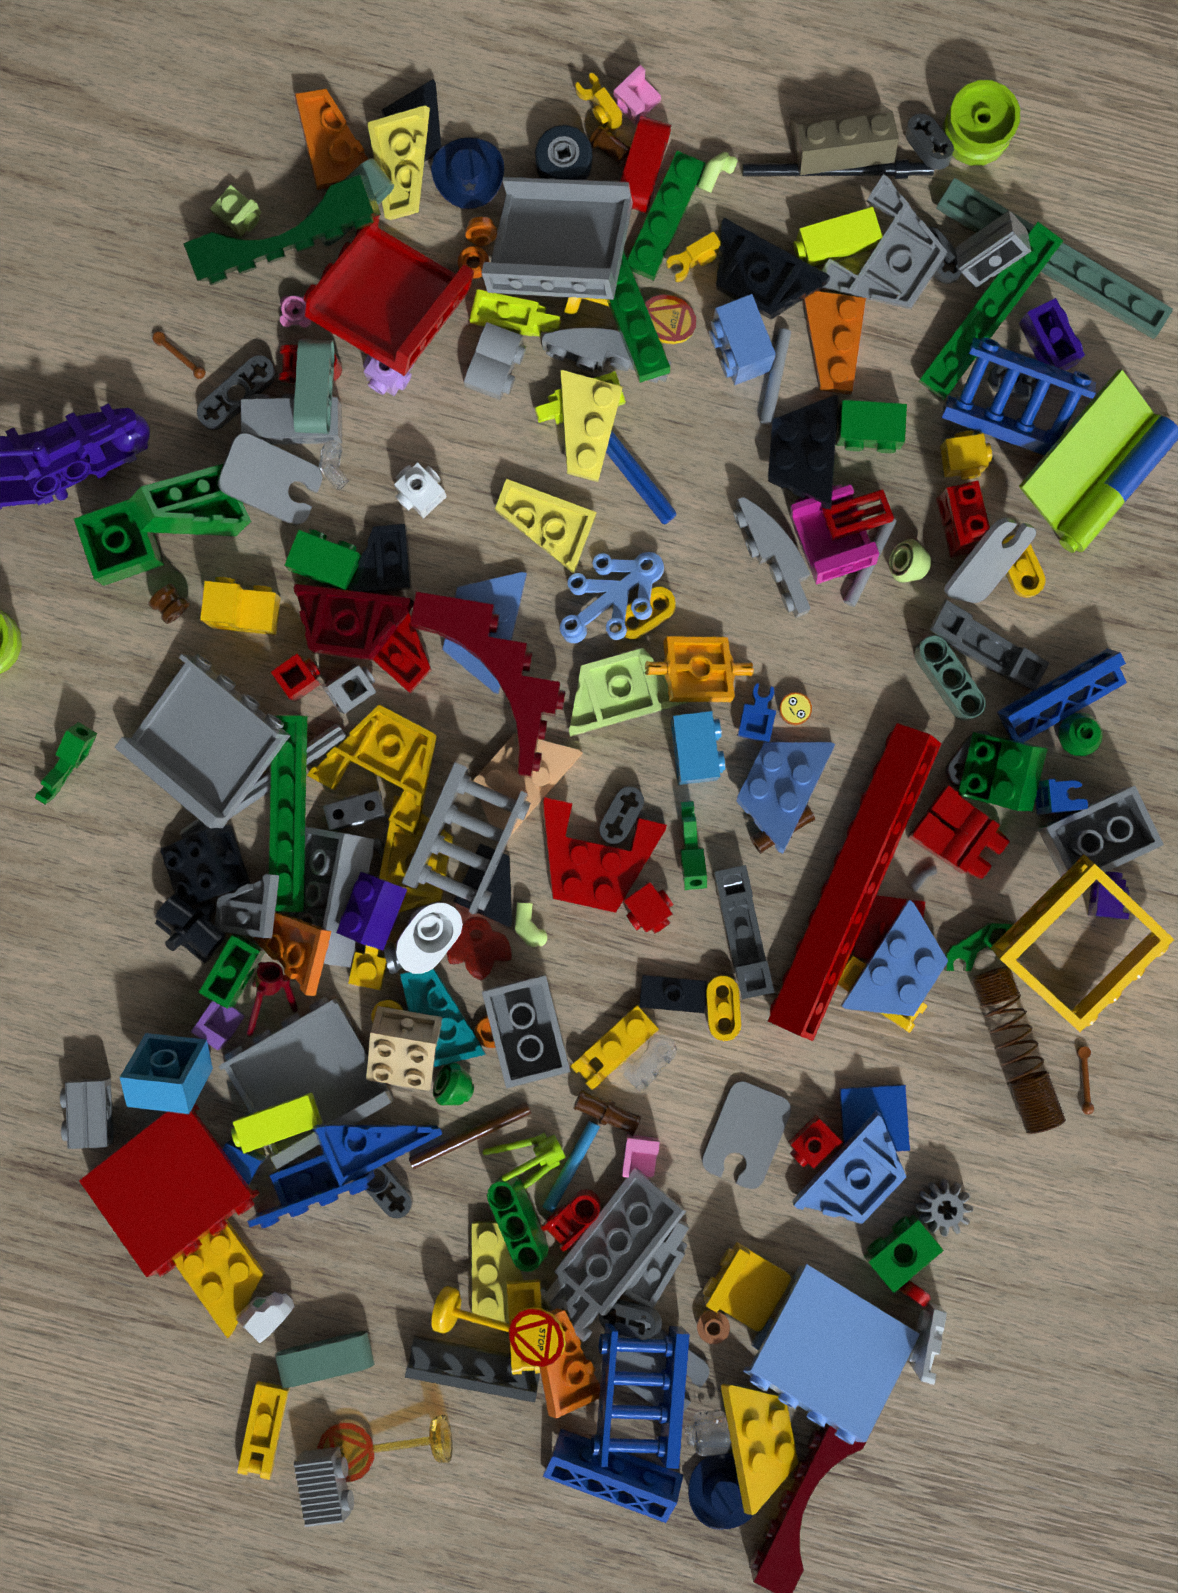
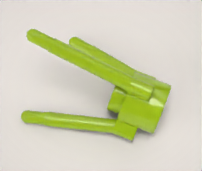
[482,1132,566,1190]

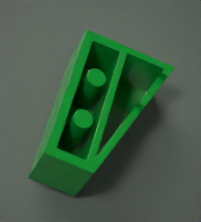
[126,463,252,536]

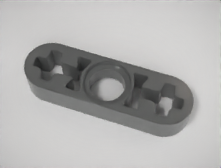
[197,355,276,430]
[365,1164,413,1218]

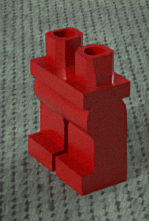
[936,480,990,558]
[908,785,1010,879]

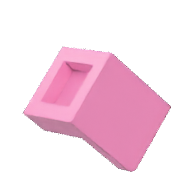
[613,65,661,125]
[622,1134,660,1178]

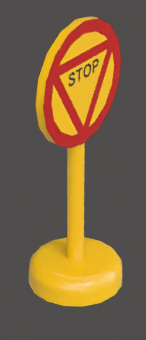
[564,294,696,344]
[431,1286,566,1367]

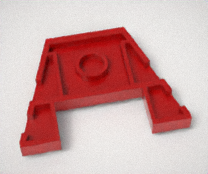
[542,797,667,913]

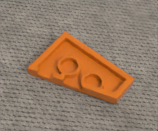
[295,89,369,190]
[540,1308,600,1419]

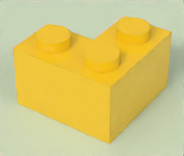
[200,577,281,635]

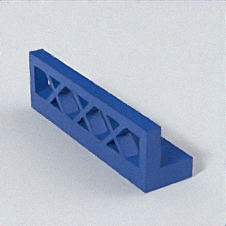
[997,648,1127,742]
[543,1429,683,1523]

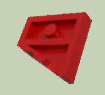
[373,613,432,694]

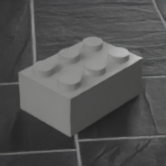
[1037,786,1164,877]
[482,974,570,1089]

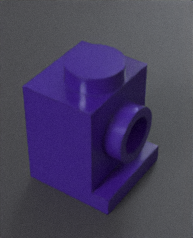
[1088,871,1130,919]

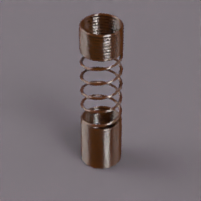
[971,966,1066,1134]

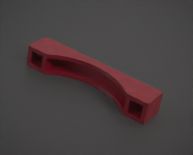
[749,1423,872,1593]

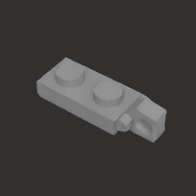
[623,1220,689,1308]

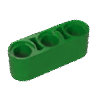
[487,1175,549,1272]

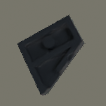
[381,79,442,162]

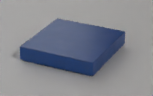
[839,1084,910,1152]

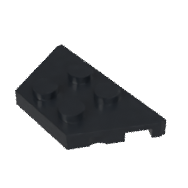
[716,218,830,320]
[768,395,839,509]

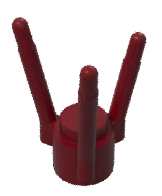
[246,962,298,1037]

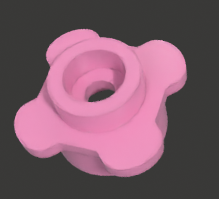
[280,296,311,328]

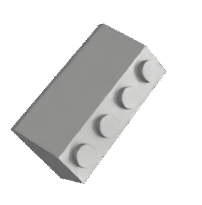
[288,827,375,967]

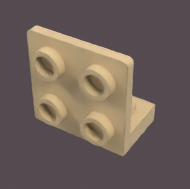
[366,1006,442,1091]

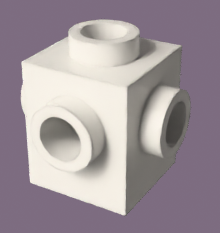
[394,462,447,519]

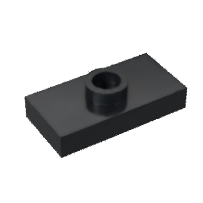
[639,975,707,1013]

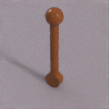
[152,331,206,379]
[1077,1046,1095,1115]

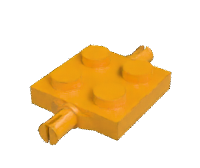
[645,636,754,702]

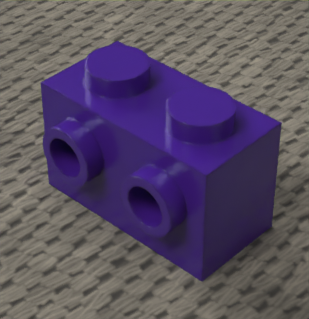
[1019,298,1085,371]
[336,871,407,950]

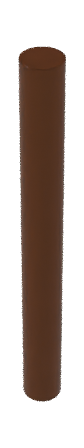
[409,1102,532,1169]

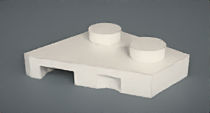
[908,1303,947,1385]

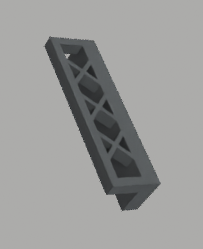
[405,1335,540,1403]

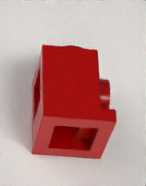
[788,1115,842,1169]

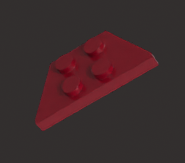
[293,584,414,660]

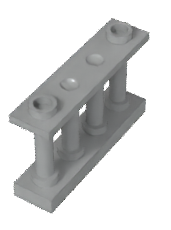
[402,762,531,914]

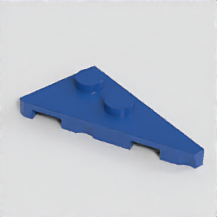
[313,1125,442,1186]

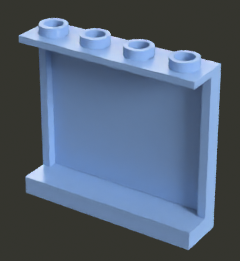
[743,1264,920,1445]

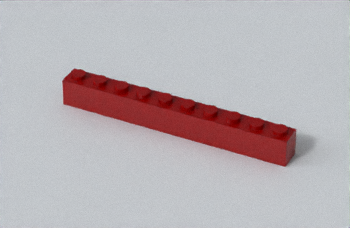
[768,723,942,1041]

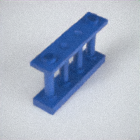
[942,337,1096,456]
[591,1323,690,1469]

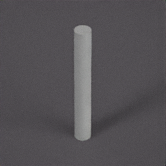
[760,328,791,425]
[843,519,897,607]

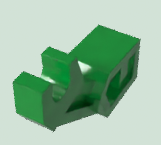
[34,721,97,805]
[680,801,707,890]
[944,923,1014,971]

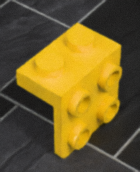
[702,1242,791,1331]

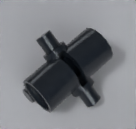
[155,894,226,964]

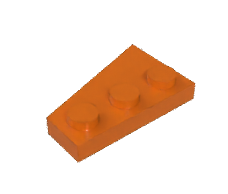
[803,291,866,395]
[253,911,332,996]

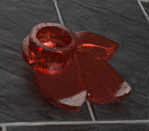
[447,917,512,980]

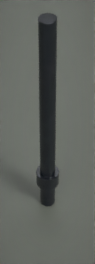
[742,159,934,179]

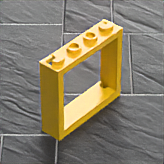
[991,854,1175,1032]

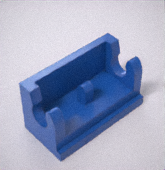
[1035,779,1088,815]

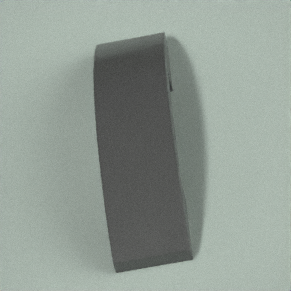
[929,600,1049,691]
[714,865,774,1000]

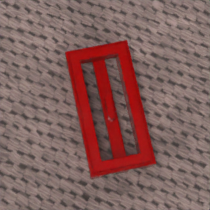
[821,489,894,541]

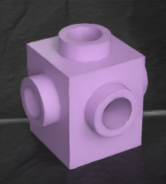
[363,355,414,396]

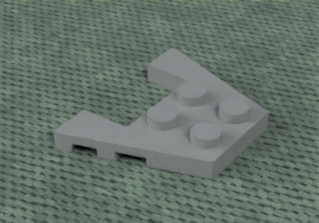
[821,174,947,310]

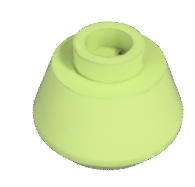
[889,539,931,582]

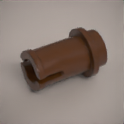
[589,125,631,165]

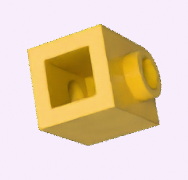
[940,431,992,480]

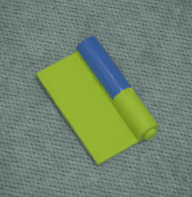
[1019,369,1178,553]

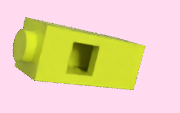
[793,207,883,266]
[231,1092,323,1154]

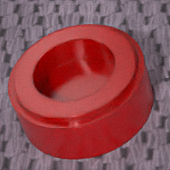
[898,1280,931,1308]

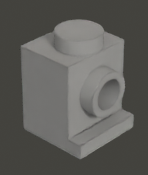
[321,664,376,714]

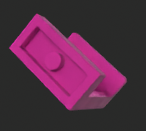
[790,485,879,585]

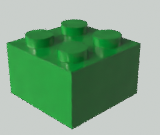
[73,500,164,586]

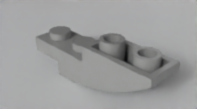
[542,328,671,383]
[733,497,811,618]

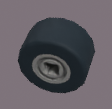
[535,125,592,180]

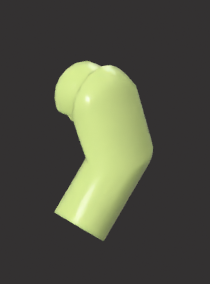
[697,152,738,193]
[515,902,547,947]

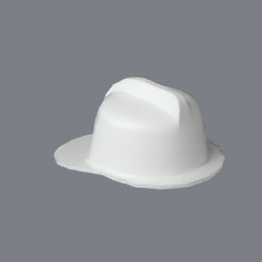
[396,902,463,974]

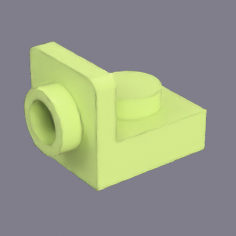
[210,185,261,237]

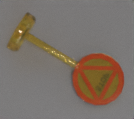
[317,1414,453,1482]

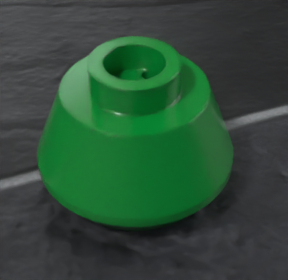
[1058,713,1103,756]
[433,1063,474,1106]

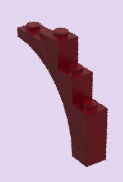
[410,592,566,779]

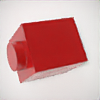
[271,653,321,702]

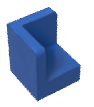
[223,1139,266,1186]

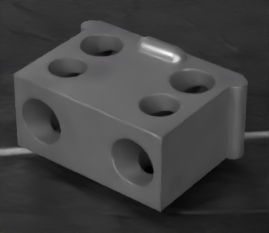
[323,790,386,830]

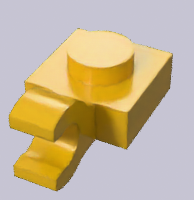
[575,73,622,132]
[666,231,720,282]
[348,945,387,990]

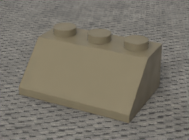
[790,105,899,175]

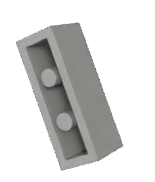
[241,394,342,444]

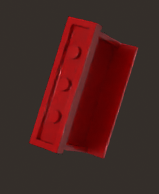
[304,215,474,376]
[79,1103,260,1278]

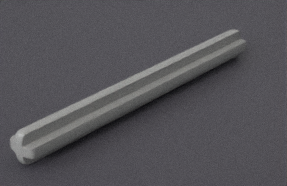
[180,724,346,839]

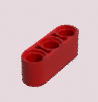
[620,116,672,213]

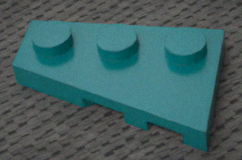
[400,968,487,1067]

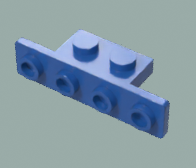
[247,1153,375,1228]

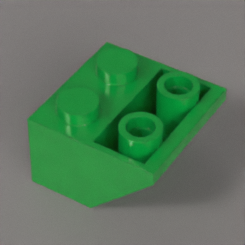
[958,732,1048,811]

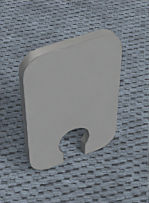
[218,433,322,525]
[944,518,1036,603]
[702,1081,791,1189]
[602,1317,709,1411]

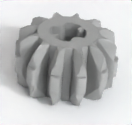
[916,1179,973,1237]

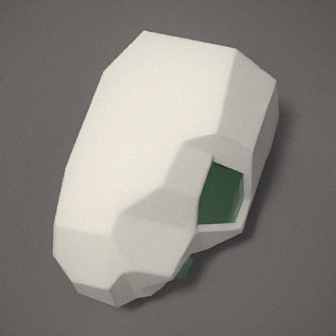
[235,1292,294,1343]

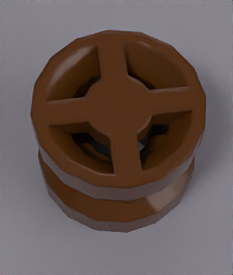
[148,583,190,624]

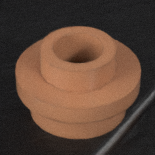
[697,1310,730,1344]

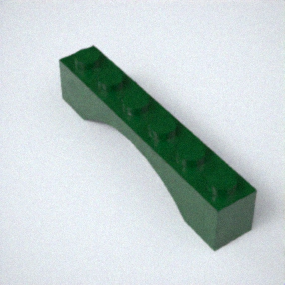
[183,174,381,285]

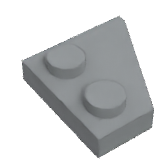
[215,874,279,938]

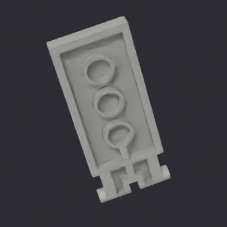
[540,1168,686,1342]

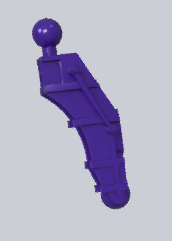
[0,403,150,509]

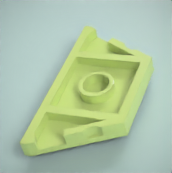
[569,648,689,737]

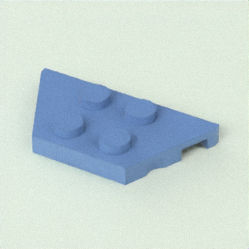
[442,572,527,694]
[736,742,835,854]
[840,900,948,1016]
[792,1110,906,1224]

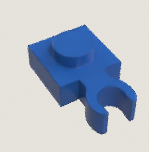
[737,683,776,743]

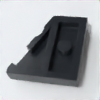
[349,524,412,593]
[454,843,513,927]

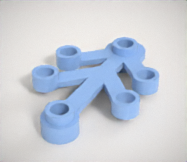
[559,552,664,643]

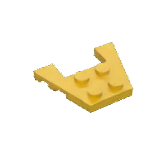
[307,705,437,835]

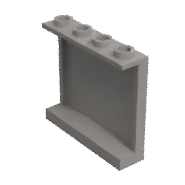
[481,177,633,300]
[114,654,291,828]
[219,997,394,1169]

